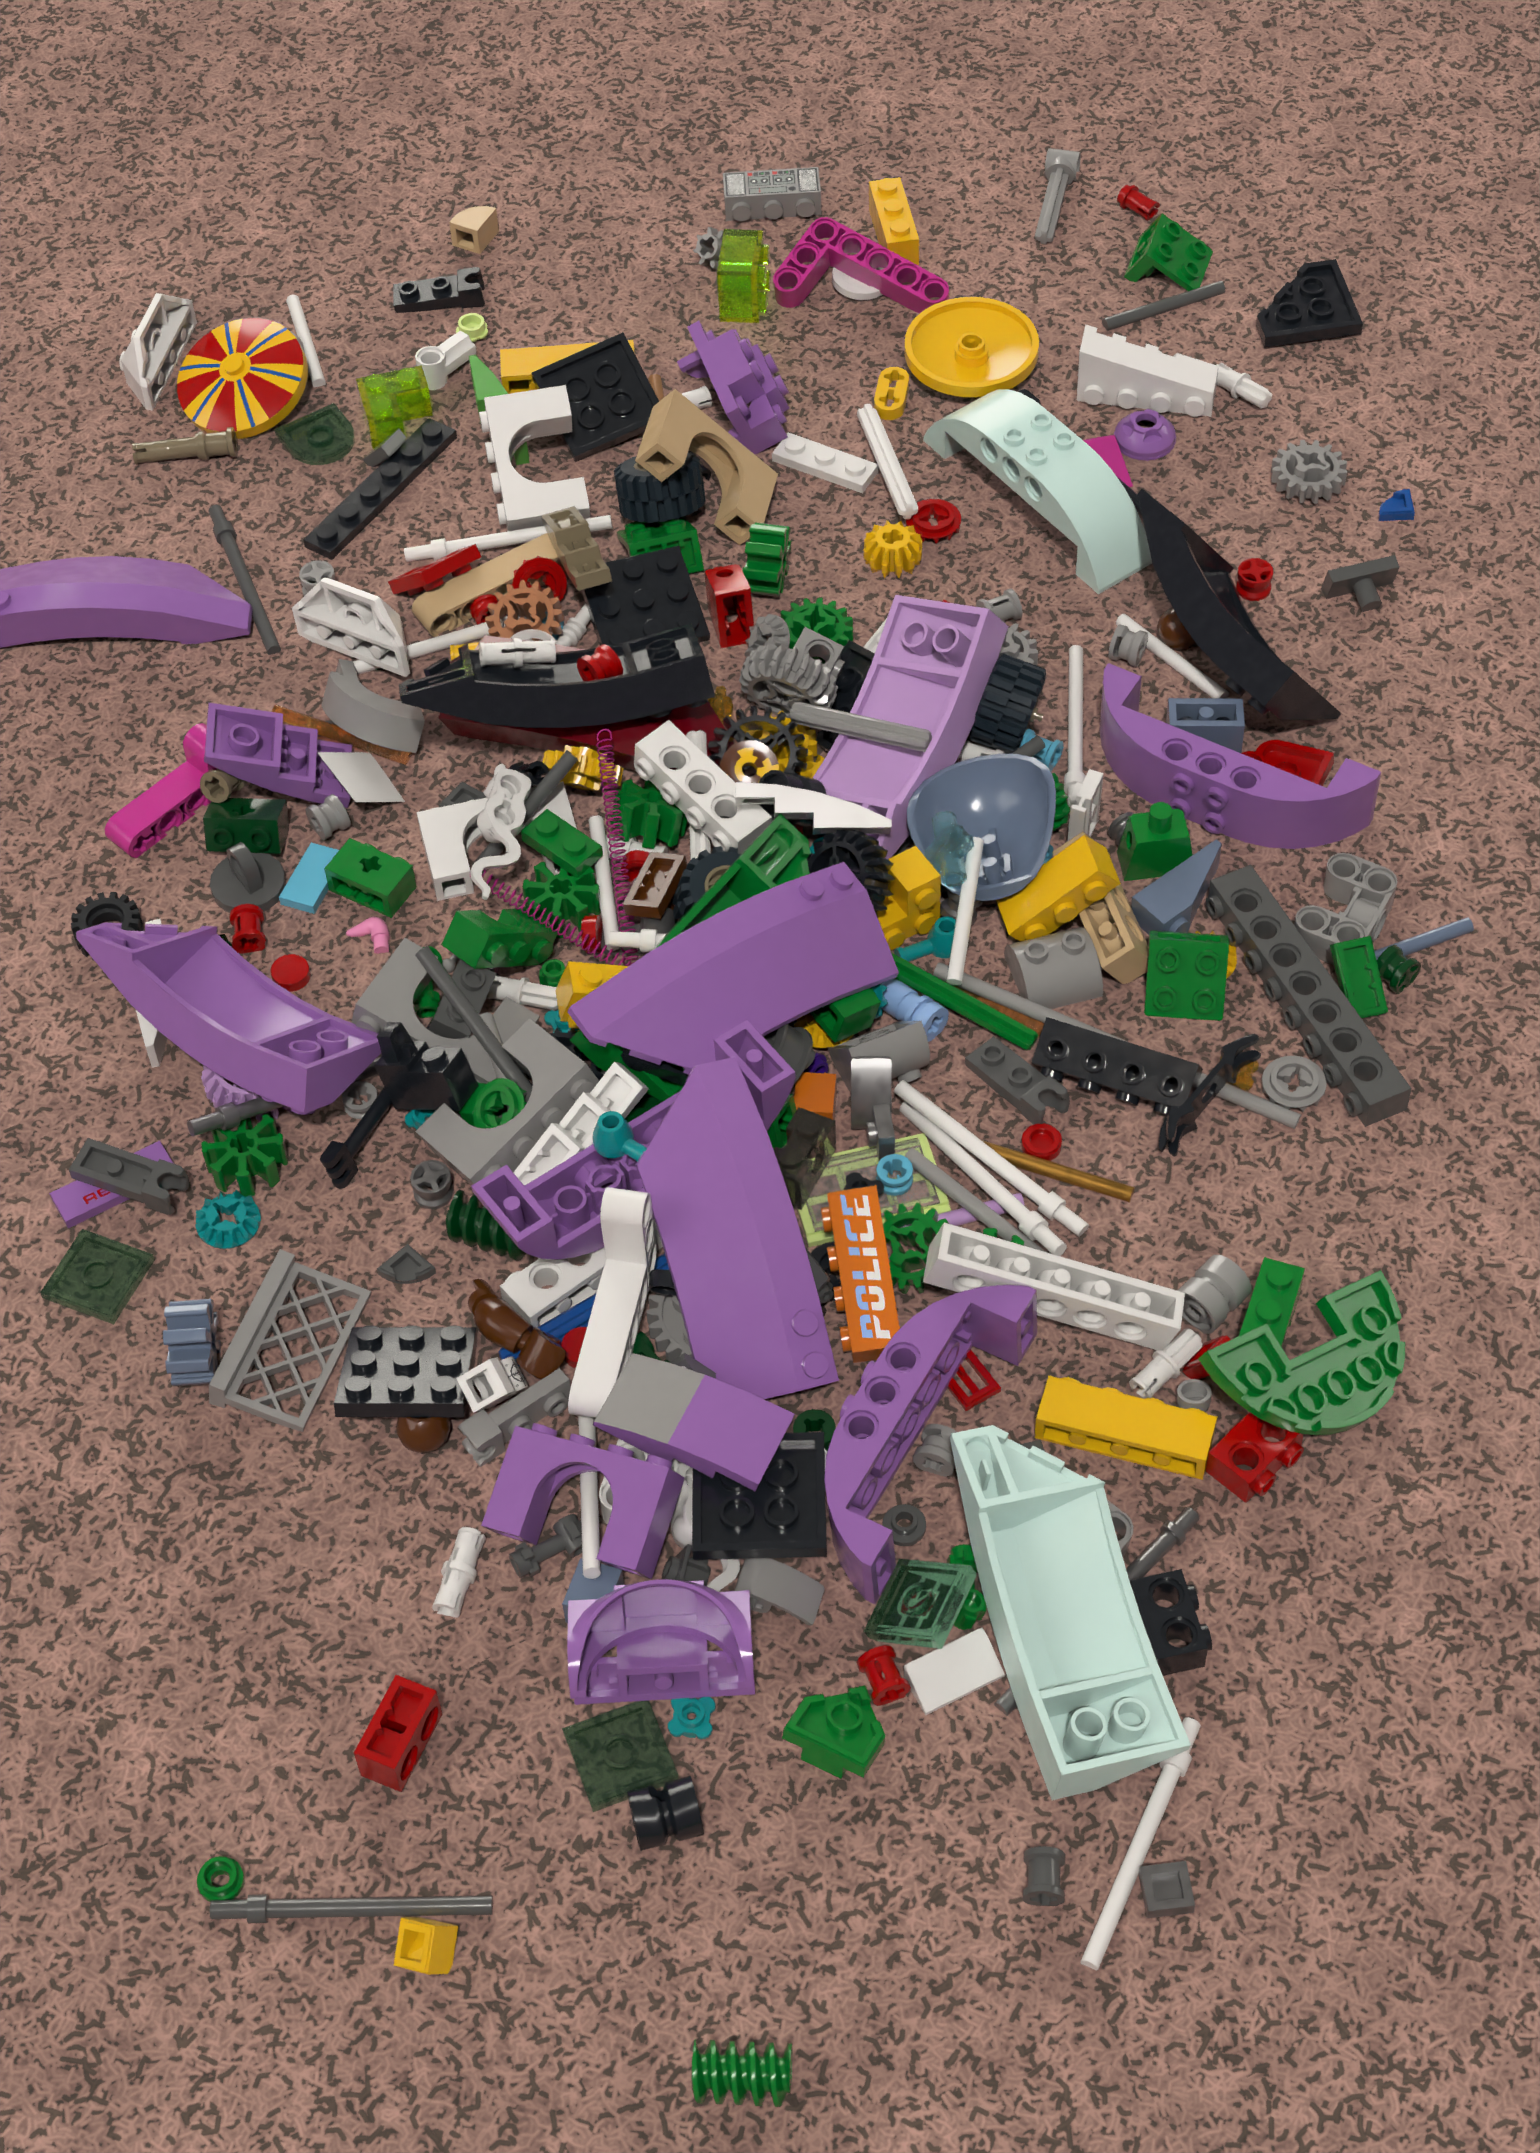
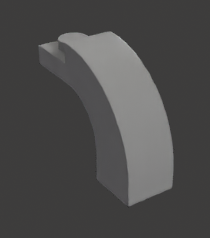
[321,659,425,753]

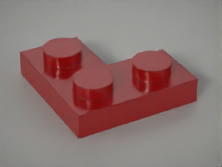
[388,544,482,596]

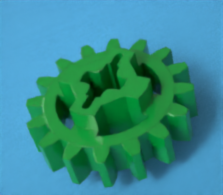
[781,597,854,664]
[883,1203,949,1294]

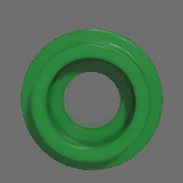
[197,1856,244,1902]

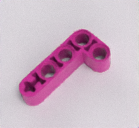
[104,723,217,858]

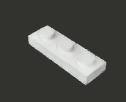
[772,432,879,493]

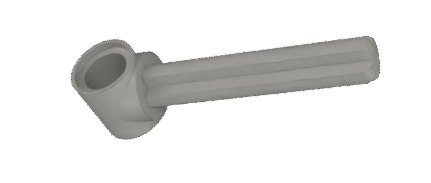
[1035,148,1081,244]

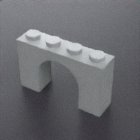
[351,938,540,1083]
[415,1018,599,1186]

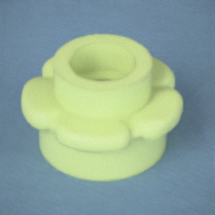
[456,313,488,342]

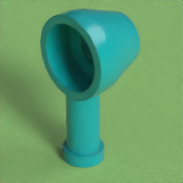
[894,917,956,962]
[592,1111,647,1161]

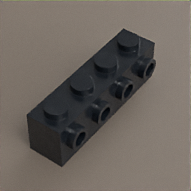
[1032,1017,1203,1116]

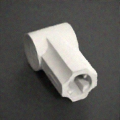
[415,331,476,390]

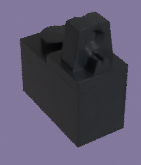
[374,1022,479,1111]

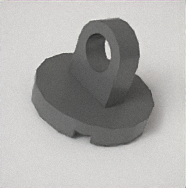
[210,842,286,913]

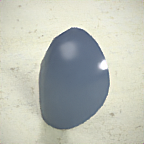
[907,754,1056,901]

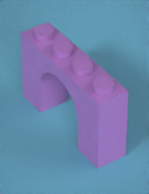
[481,1423,685,1579]

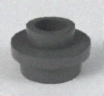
[882,1504,926,1546]

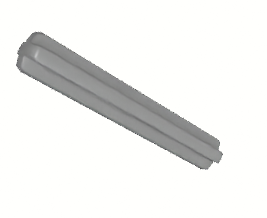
[789,702,932,752]

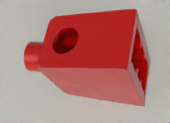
[704,564,754,648]

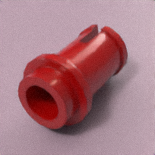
[1117,185,1160,221]

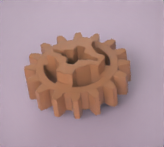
[485,580,565,641]

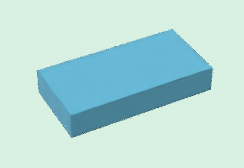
[279,842,339,914]

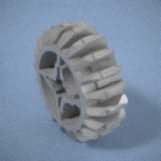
[739,643,838,718]

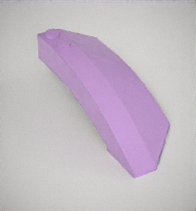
[813,595,1008,859]

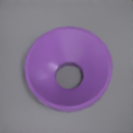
[1114,409,1176,461]

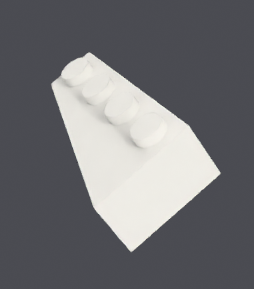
[1077,325,1219,417]

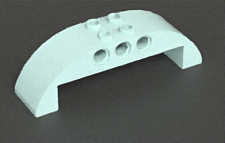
[924,389,1152,594]

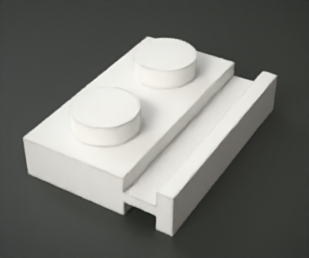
[1067,769,1104,842]

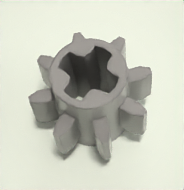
[693,227,736,270]

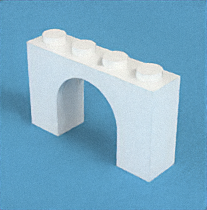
[479,385,590,531]
[417,782,577,901]

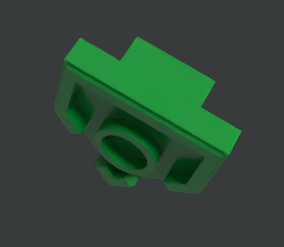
[782,1685,886,1779]

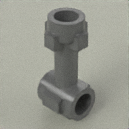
[509,1514,582,1578]

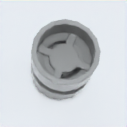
[1177,1255,1252,1334]

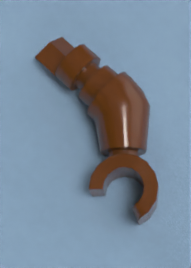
[468,1279,566,1379]

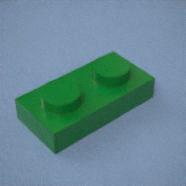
[521,809,603,878]

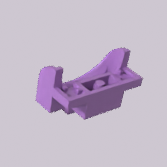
[677,321,790,454]
[567,1579,755,1705]

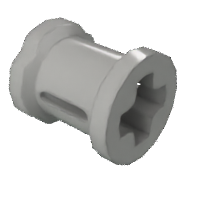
[976,588,1023,621]

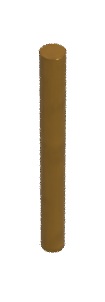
[982,1140,1135,1203]

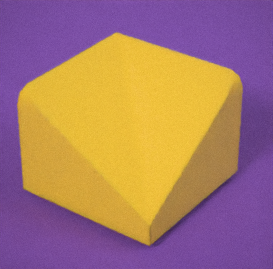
[393,1917,458,1975]

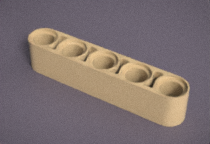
[412,533,565,637]

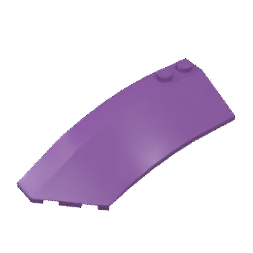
[0,556,253,648]
[567,862,899,1075]
[76,922,381,1115]
[635,1057,839,1399]

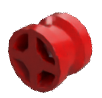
[1236,558,1273,601]
[577,644,623,681]

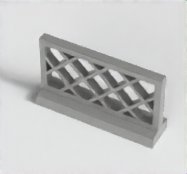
[209,1249,371,1432]

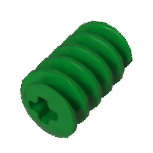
[691,2039,793,2107]

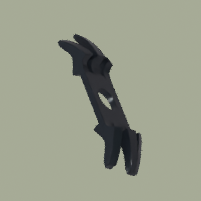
[1159,1034,1261,1157]

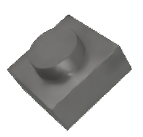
[866,1104,895,1161]
[1139,1861,1195,1918]

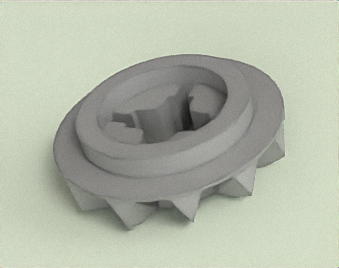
[745,614,790,656]
[1262,1056,1327,1112]

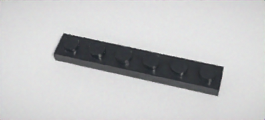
[303,418,457,560]

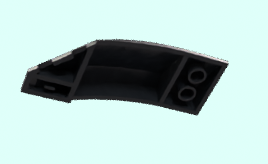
[1137,489,1342,720]
[399,623,715,728]

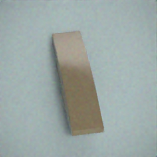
[541,506,612,591]

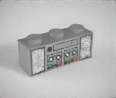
[723,167,821,221]

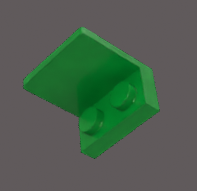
[1124,213,1213,291]
[617,517,704,574]
[1144,930,1229,1021]

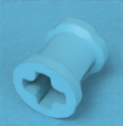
[1019,728,1064,771]

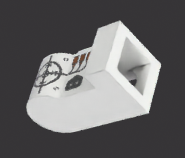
[456,1356,529,1413]

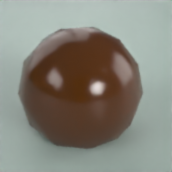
[1157,607,1196,651]
[396,1417,450,1454]

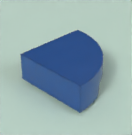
[1378,489,1415,521]

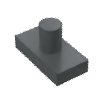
[1321,555,1400,612]

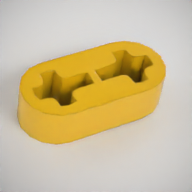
[874,367,909,420]

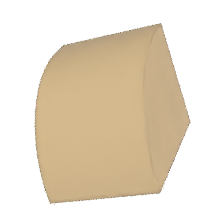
[449,206,499,254]

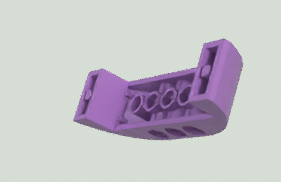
[1100,663,1381,849]
[471,1020,796,1260]
[824,1285,1037,1604]

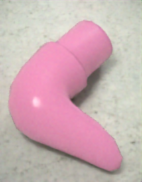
[346,917,390,954]

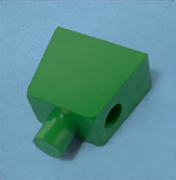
[1117,802,1193,881]

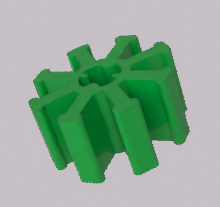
[743,522,791,597]
[610,780,687,849]
[522,862,601,938]
[202,1114,288,1197]

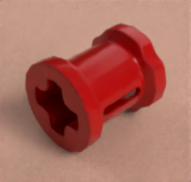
[229,904,266,954]
[856,1645,911,1706]

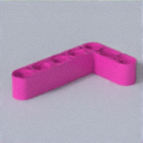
[773,217,949,314]

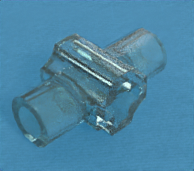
[925,811,974,887]

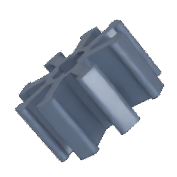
[163,1299,221,1386]

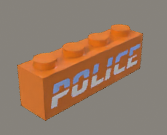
[821,1185,900,1363]

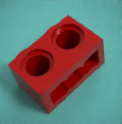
[1206,1412,1304,1503]
[354,1675,443,1792]

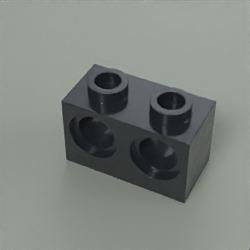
[1130,1569,1212,1676]

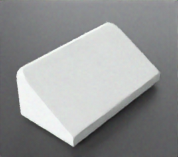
[904,1628,1005,1715]

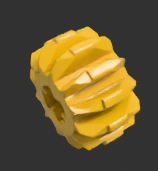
[863,520,922,579]

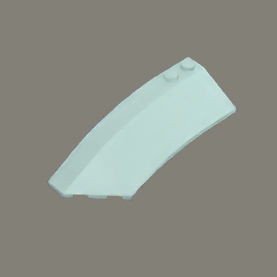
[950,1425,1191,1800]

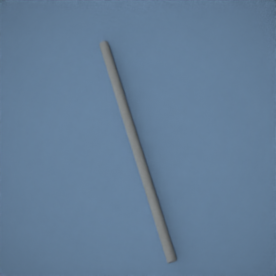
[933,962,1301,1129]

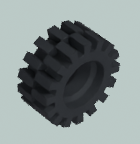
[71,892,144,960]

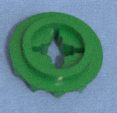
[473,1078,527,1128]

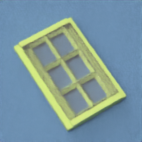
[784,1133,951,1247]

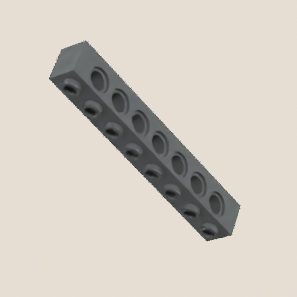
[1206,865,1412,1127]

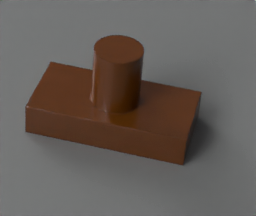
[623,852,688,919]

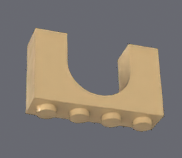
[635,389,778,545]

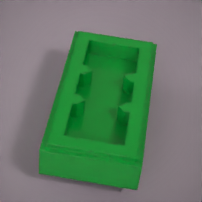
[1330,936,1388,1018]

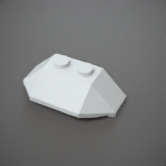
[120,293,197,411]
[292,577,410,677]

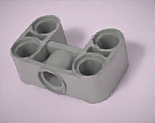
[1294,853,1398,965]

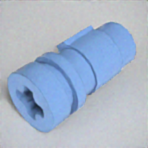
[882,979,949,1042]

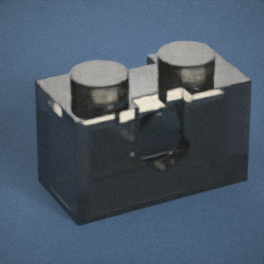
[774,1107,836,1210]

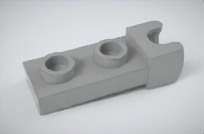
[458,1368,571,1467]

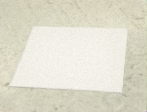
[317,752,405,802]

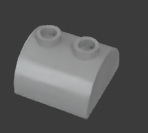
[1004,927,1103,1009]
[828,1021,930,1092]

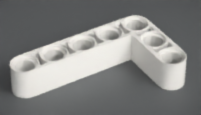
[568,1187,657,1418]

